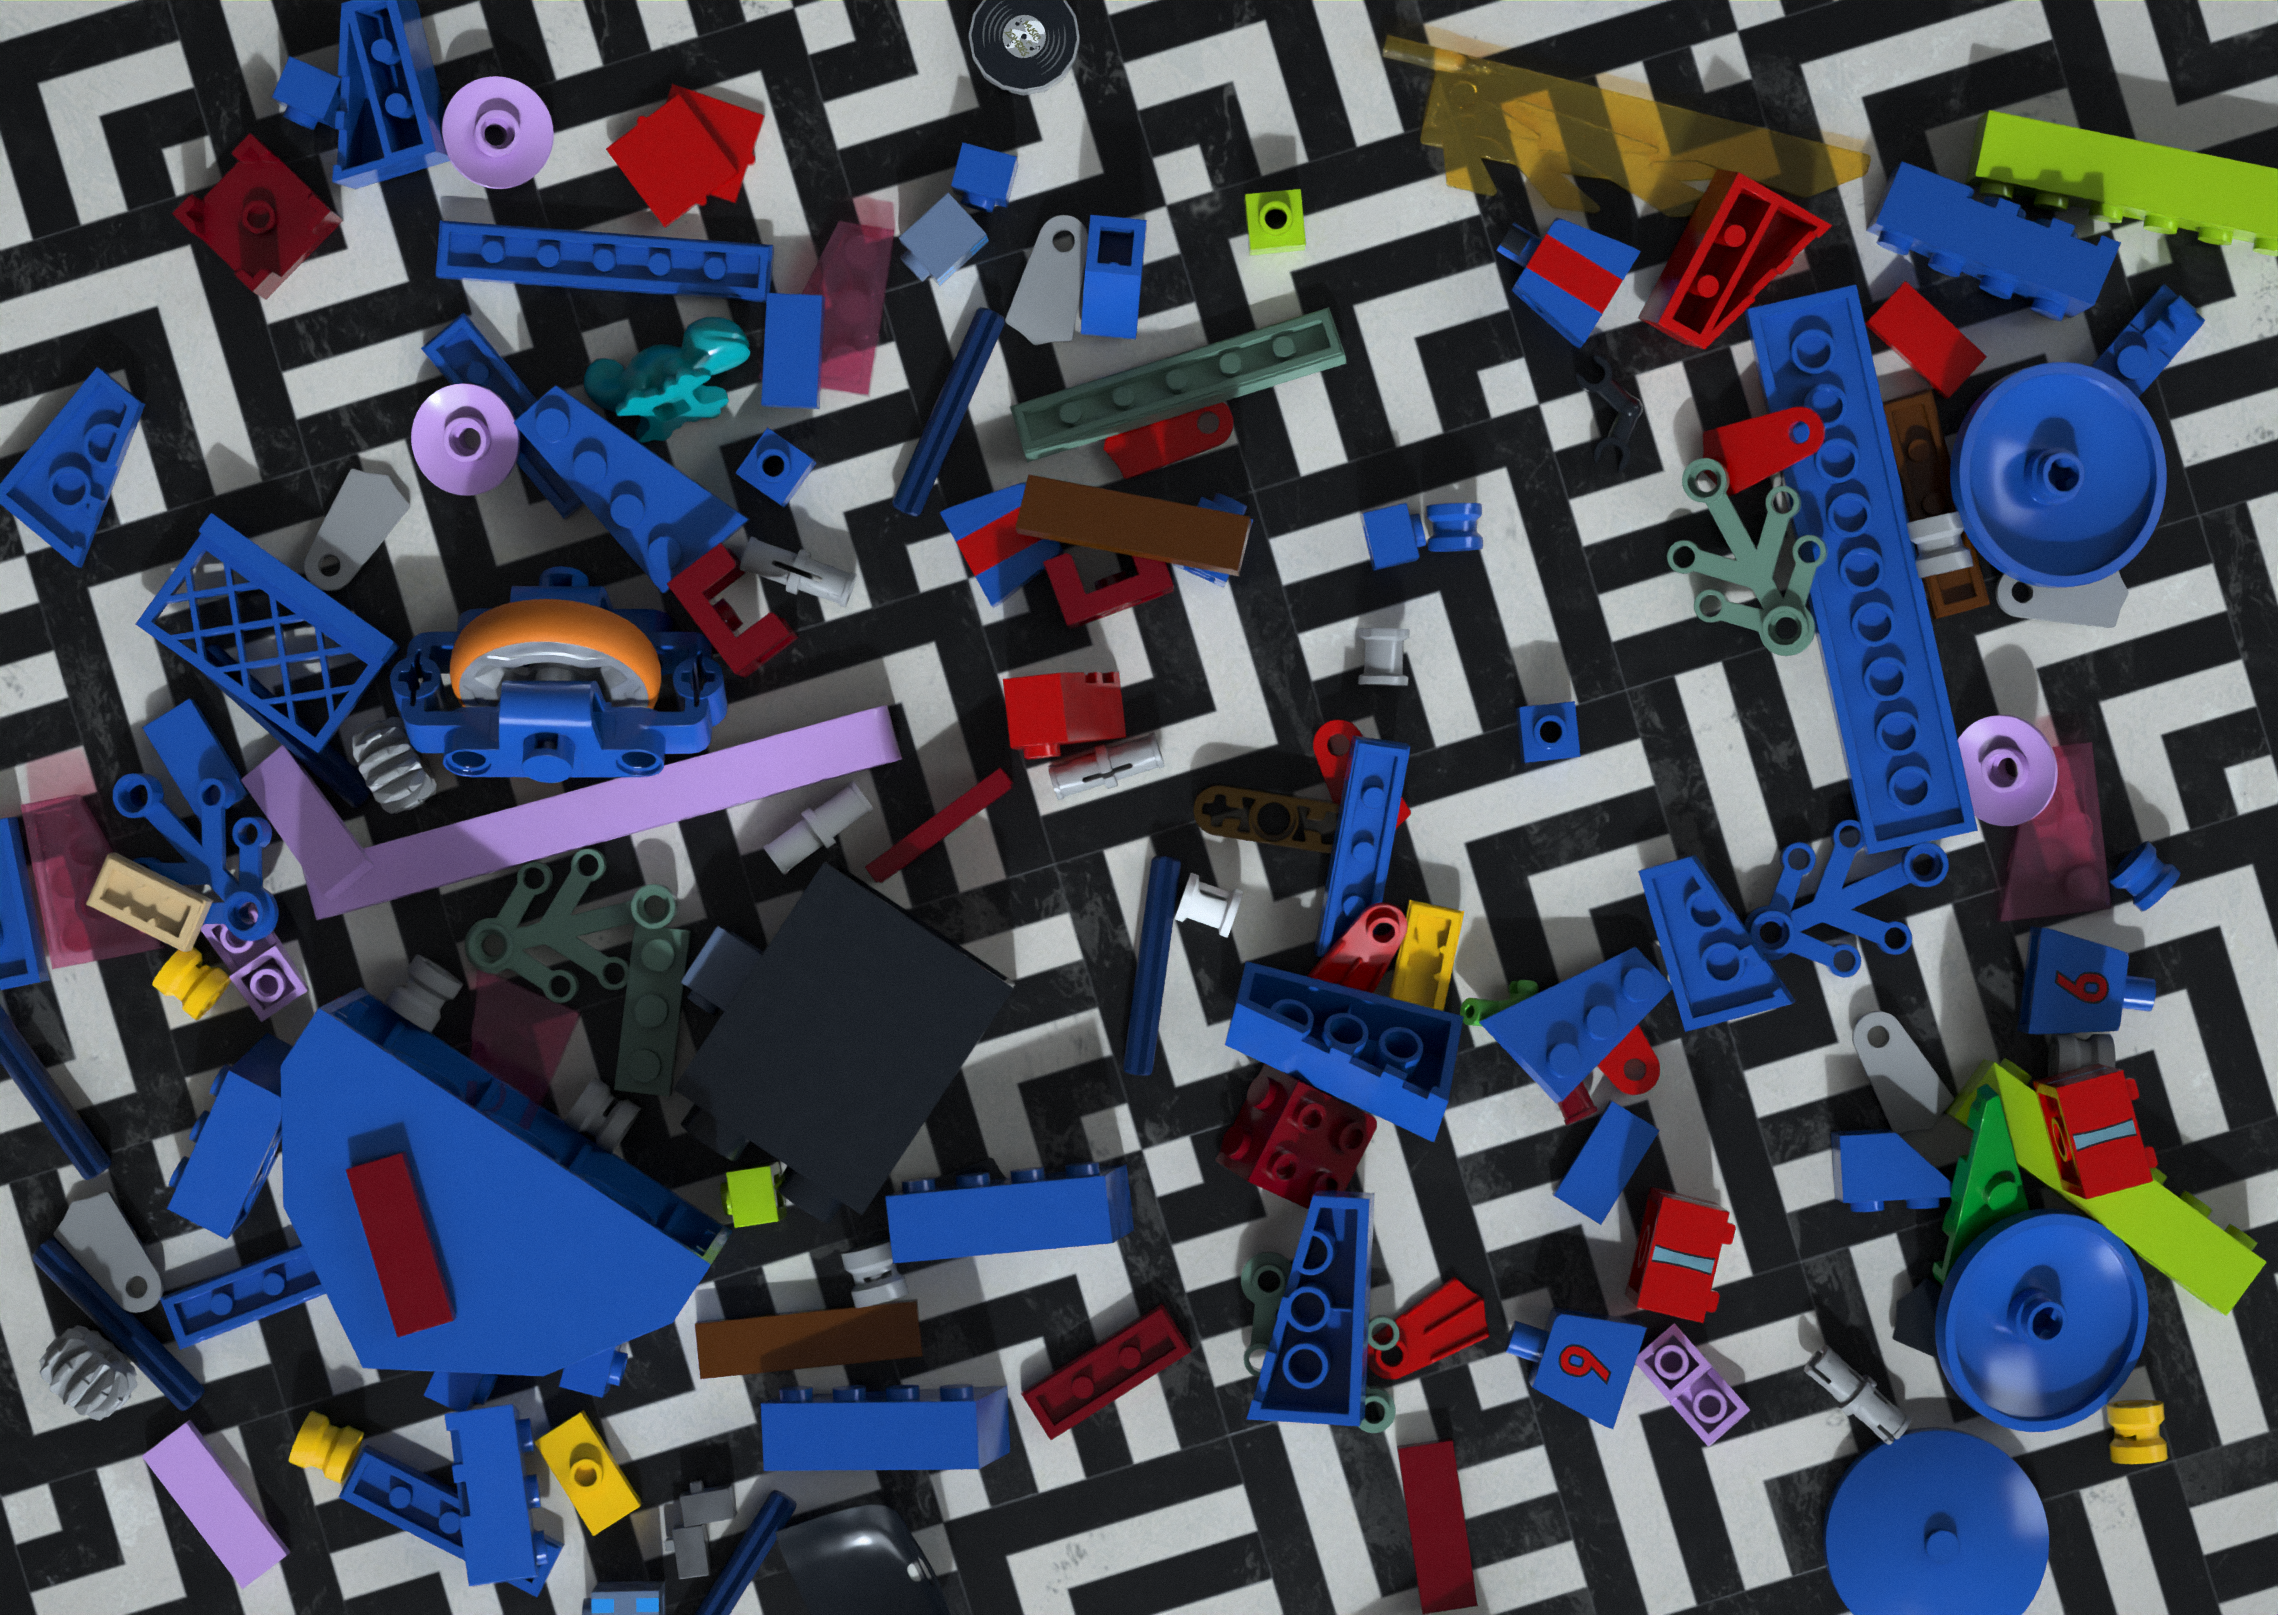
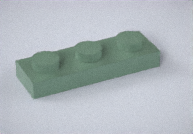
[614,923,692,1097]

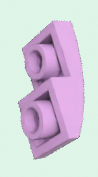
[201,903,309,1022]
[1635,1323,1750,1447]

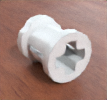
[1175,873,1243,937]

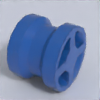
[1426,503,1483,552]
[2109,841,2181,912]

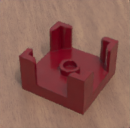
[172,133,343,300]
[666,542,799,678]
[1044,553,1174,630]

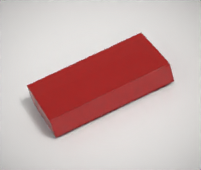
[1865,281,1987,399]

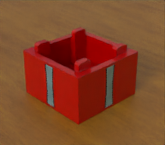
[2033,1063,2158,1200]
[1625,1187,1736,1323]

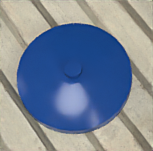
[1950,362,2167,588]
[1935,1208,2148,1432]
[1822,1427,2049,1615]

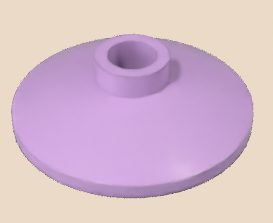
[441,76,554,189]
[411,383,521,496]
[1958,715,2058,826]

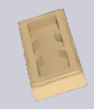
[86,853,213,952]

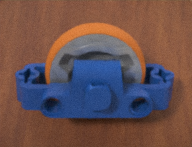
[390,566,728,783]

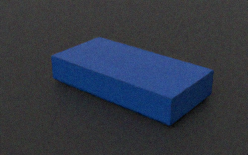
[761,293,825,409]
[142,698,250,822]
[1552,1100,1660,1225]

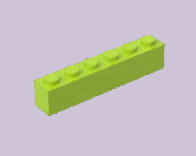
[1965,110,2278,257]
[1944,1058,2266,1316]

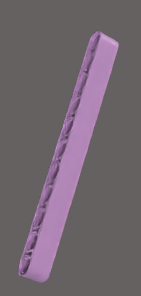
[302,705,902,920]

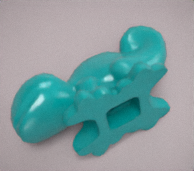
[584,317,750,443]

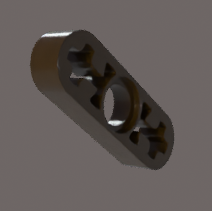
[1193,783,1340,853]

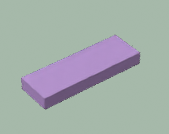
[241,745,375,902]
[142,1420,290,1589]

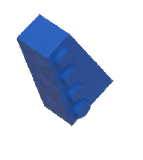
[1866,161,2121,321]
[513,385,750,593]
[1225,961,1464,1142]
[885,1162,1134,1264]
[1247,1190,1375,1426]
[761,1384,1010,1471]

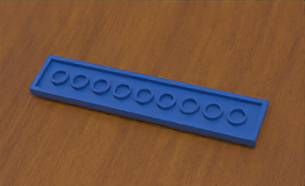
[1744,285,1978,855]

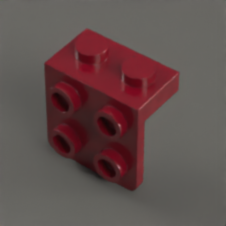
[1215,1063,1377,1209]

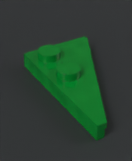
[1932,1083,2029,1286]

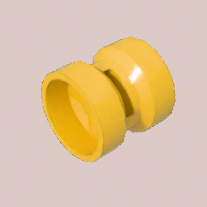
[152,947,232,1021]
[2106,1399,2168,1464]
[289,1410,364,1484]

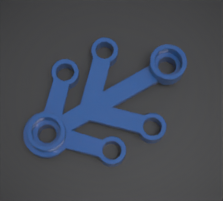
[113,773,279,941]
[1743,820,1949,978]

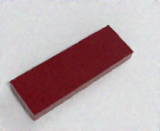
[865,767,1014,883]
[346,1151,457,1338]
[1021,1302,1192,1440]
[1397,1438,1478,1614]

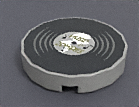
[969,0,1080,96]

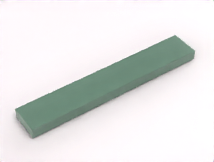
[1010,307,1346,463]

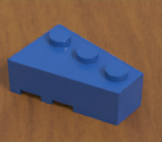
[332,0,450,189]
[167,1033,293,1240]
[444,1404,548,1587]

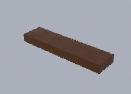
[1883,389,1990,620]
[1016,474,1252,576]
[695,1299,923,1379]

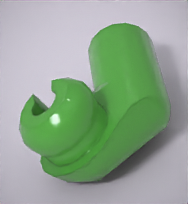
[1460,980,1539,1027]

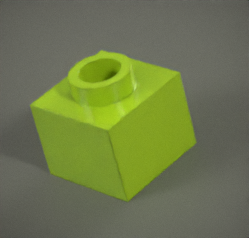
[1244,189,1306,256]
[720,1161,787,1228]

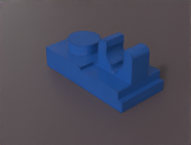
[2090,284,2205,398]

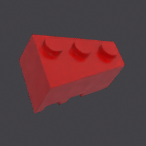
[1638,169,1832,350]
[1003,672,1126,760]

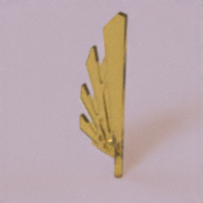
[1382,35,1871,218]

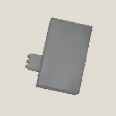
[679,1479,737,1527]
[664,1523,712,1579]

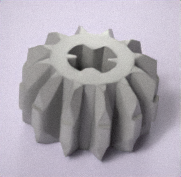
[352,716,437,814]
[39,1325,138,1421]

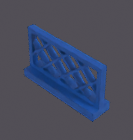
[135,513,401,754]

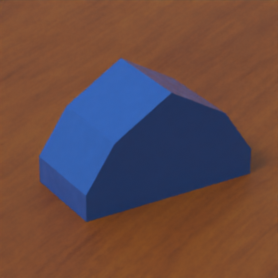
[280,987,733,1376]

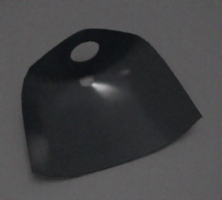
[775,1504,951,1615]

